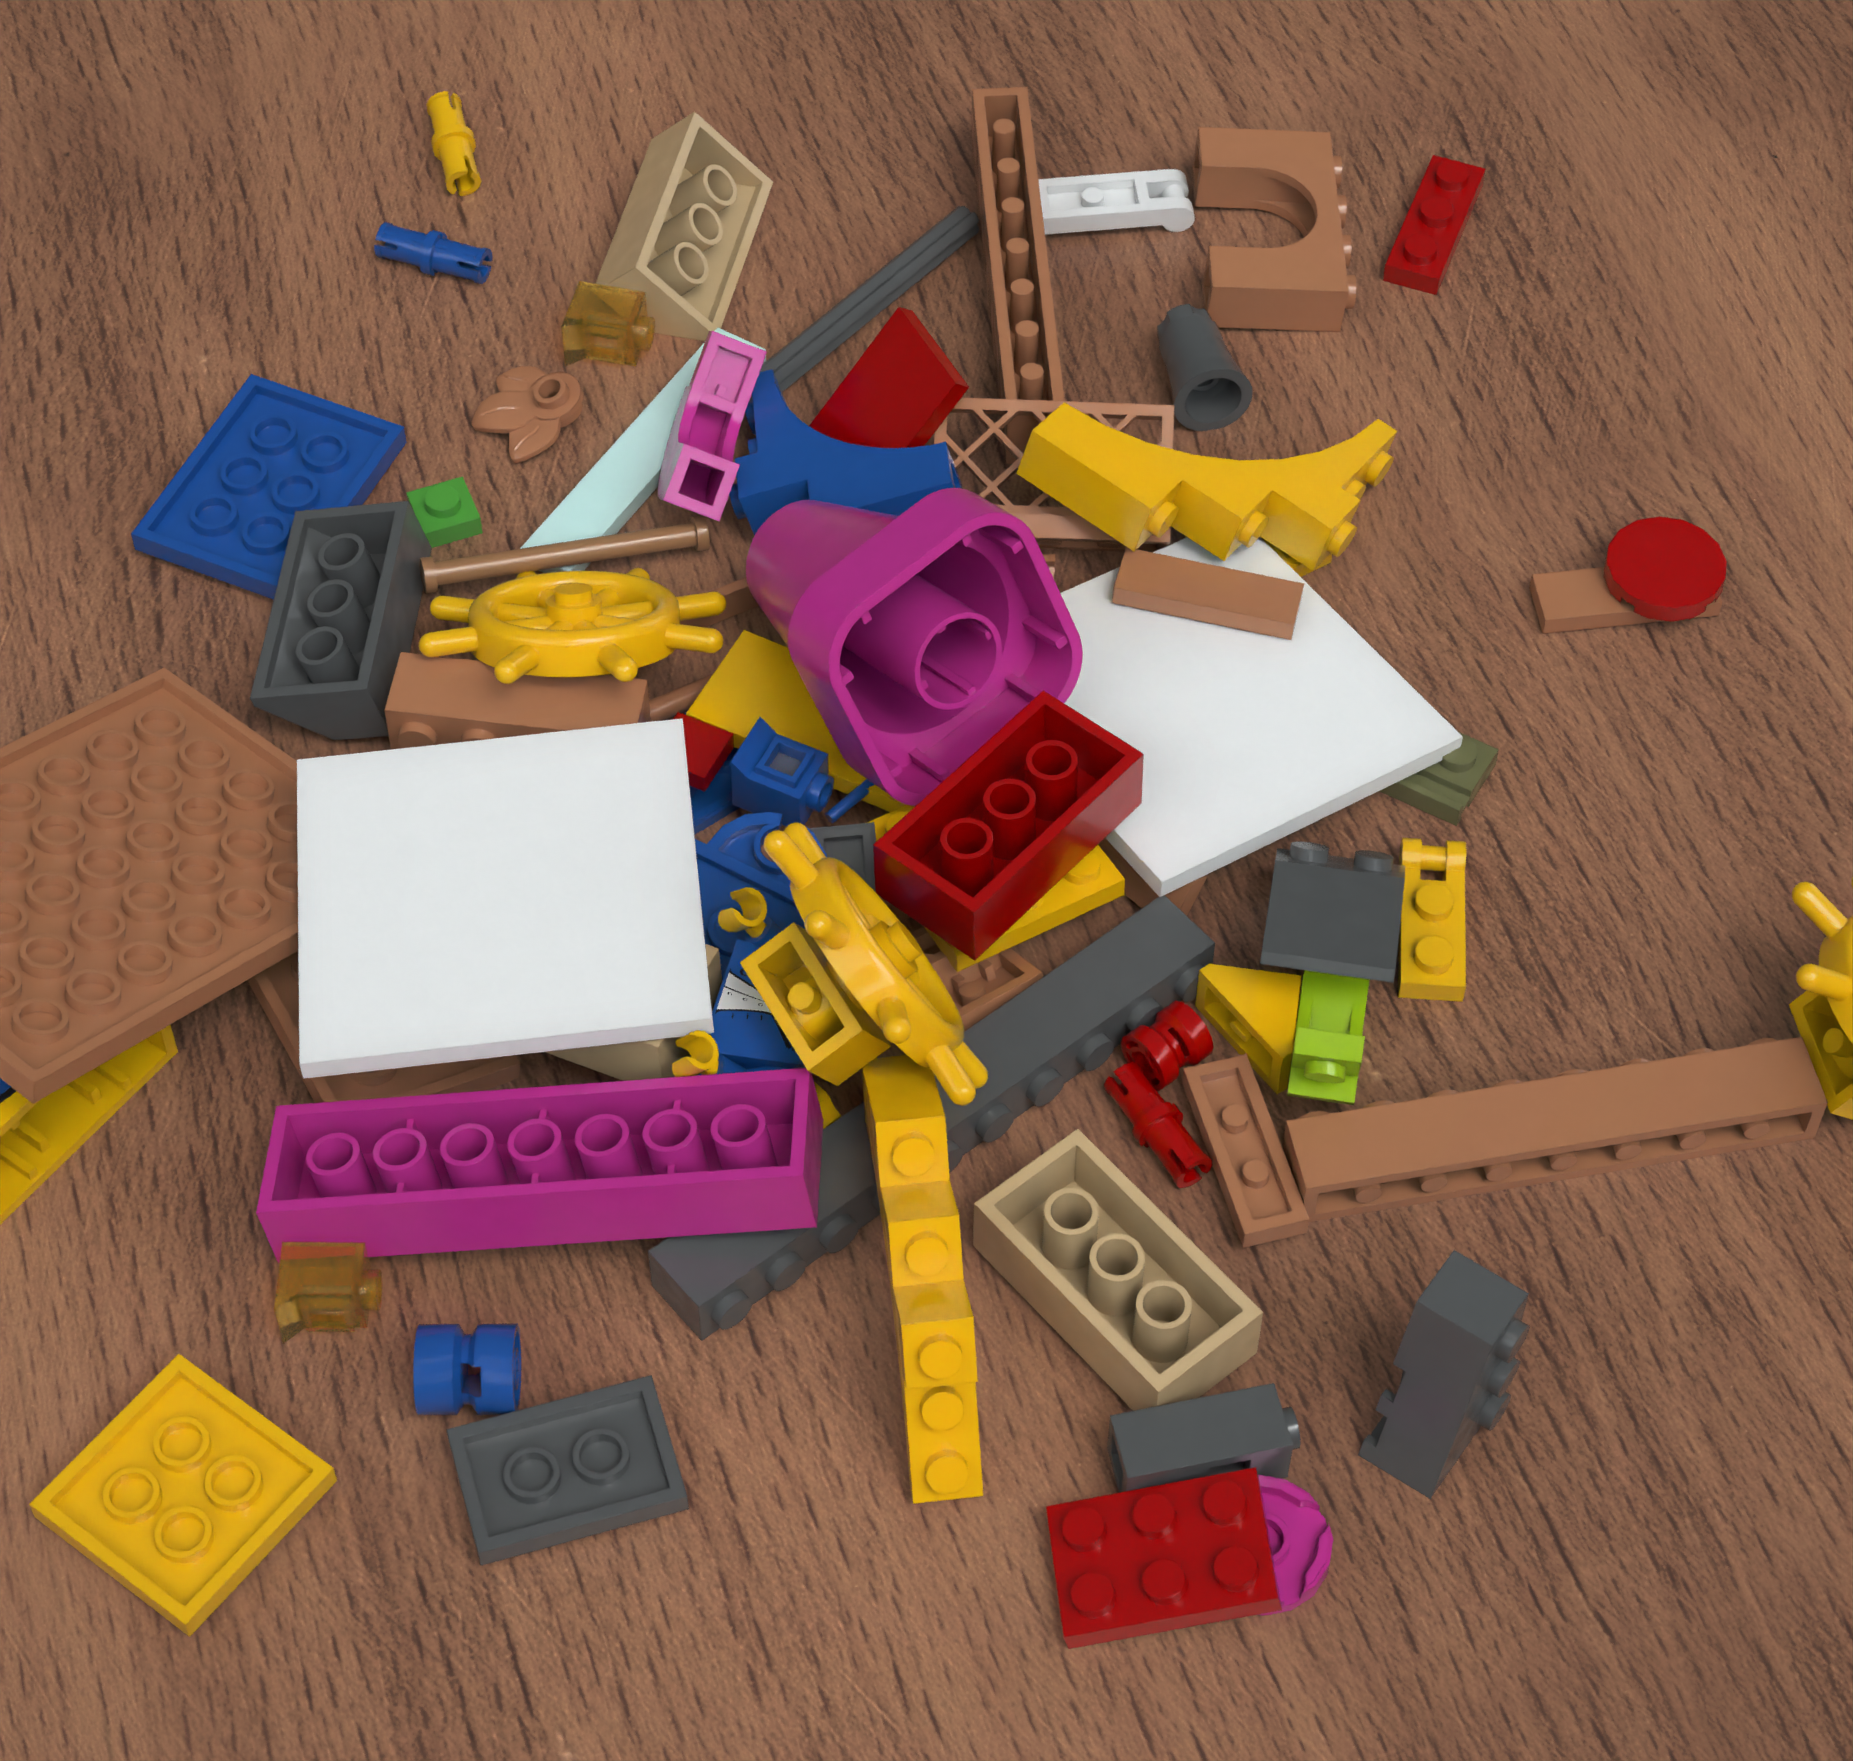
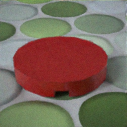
[1603,516,1727,622]

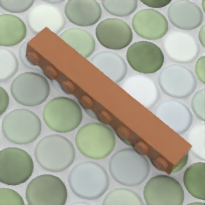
[971,87,1065,464]
[1282,1037,1828,1222]

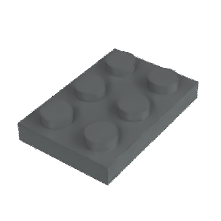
[446,1375,689,1566]

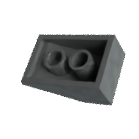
[1260,841,1405,983]

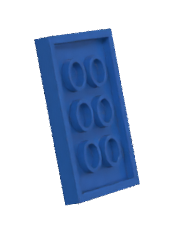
[131,374,407,600]

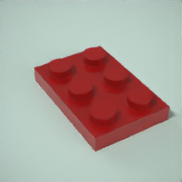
[1046,1467,1282,1649]

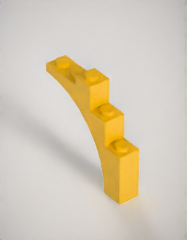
[1016,402,1397,571]
[861,1055,983,1504]

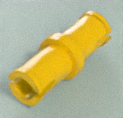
[426,91,481,196]

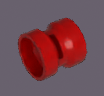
[1121,1000,1214,1091]

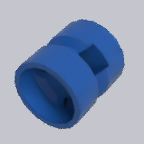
[413,1323,522,1415]

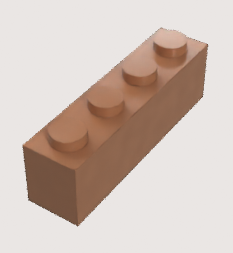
[384,652,651,749]

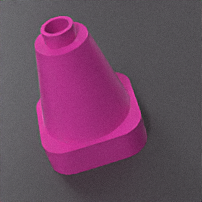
[746,488,1083,806]

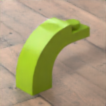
[1287,970,1370,1105]

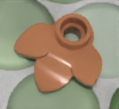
[472,366,584,464]

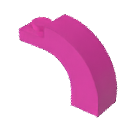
[658,331,767,521]

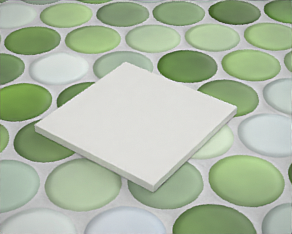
[1060,536,1463,897]
[297,718,714,1079]

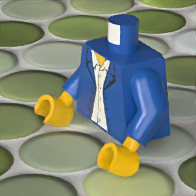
[672,887,806,1077]

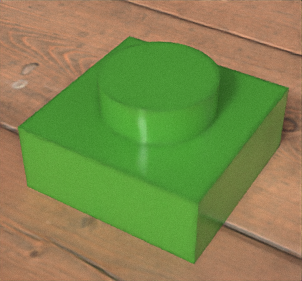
[406,476,483,548]

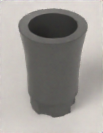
[1157,304,1253,431]

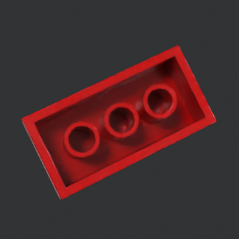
[873,690,1144,961]

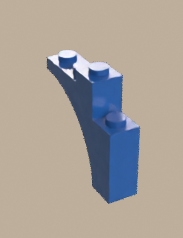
[729,369,962,536]

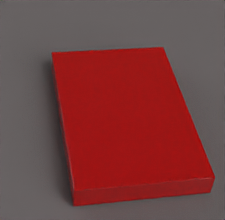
[809,307,969,448]

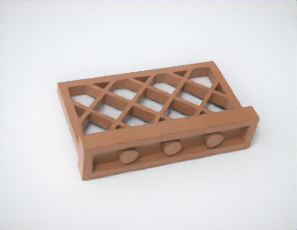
[934,397,1174,552]

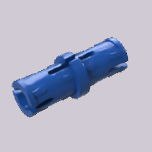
[374,222,493,284]

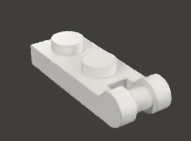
[1038,169,1195,235]

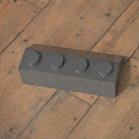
[250,501,432,740]

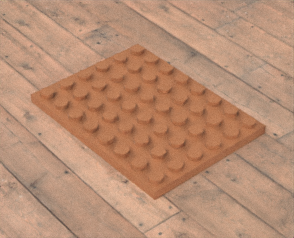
[0,668,298,1104]

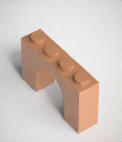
[1191,127,1356,332]

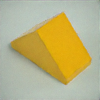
[1195,964,1302,1094]

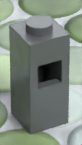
[1107,1383,1301,1493]

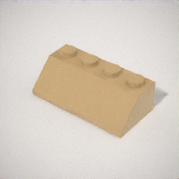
[592,112,773,341]

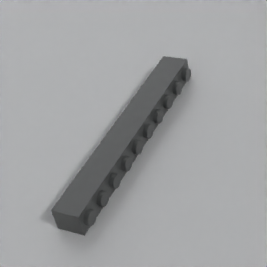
[648,895,1215,1341]

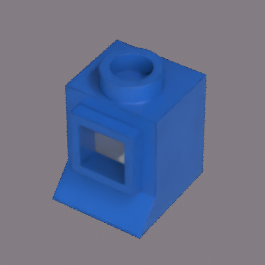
[731,717,834,826]

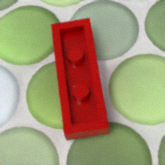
[1383,155,1486,295]

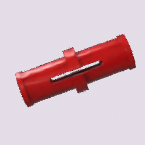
[1104,1062,1212,1188]

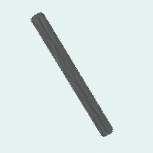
[750,206,979,400]

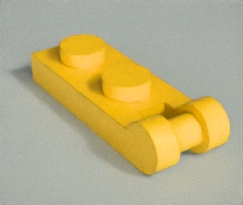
[1398,838,1466,1002]

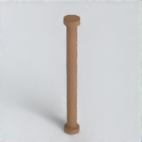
[419,515,710,594]

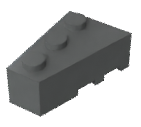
[1358,1250,1530,1499]

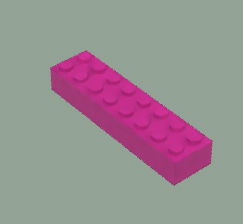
[256,1068,823,1263]

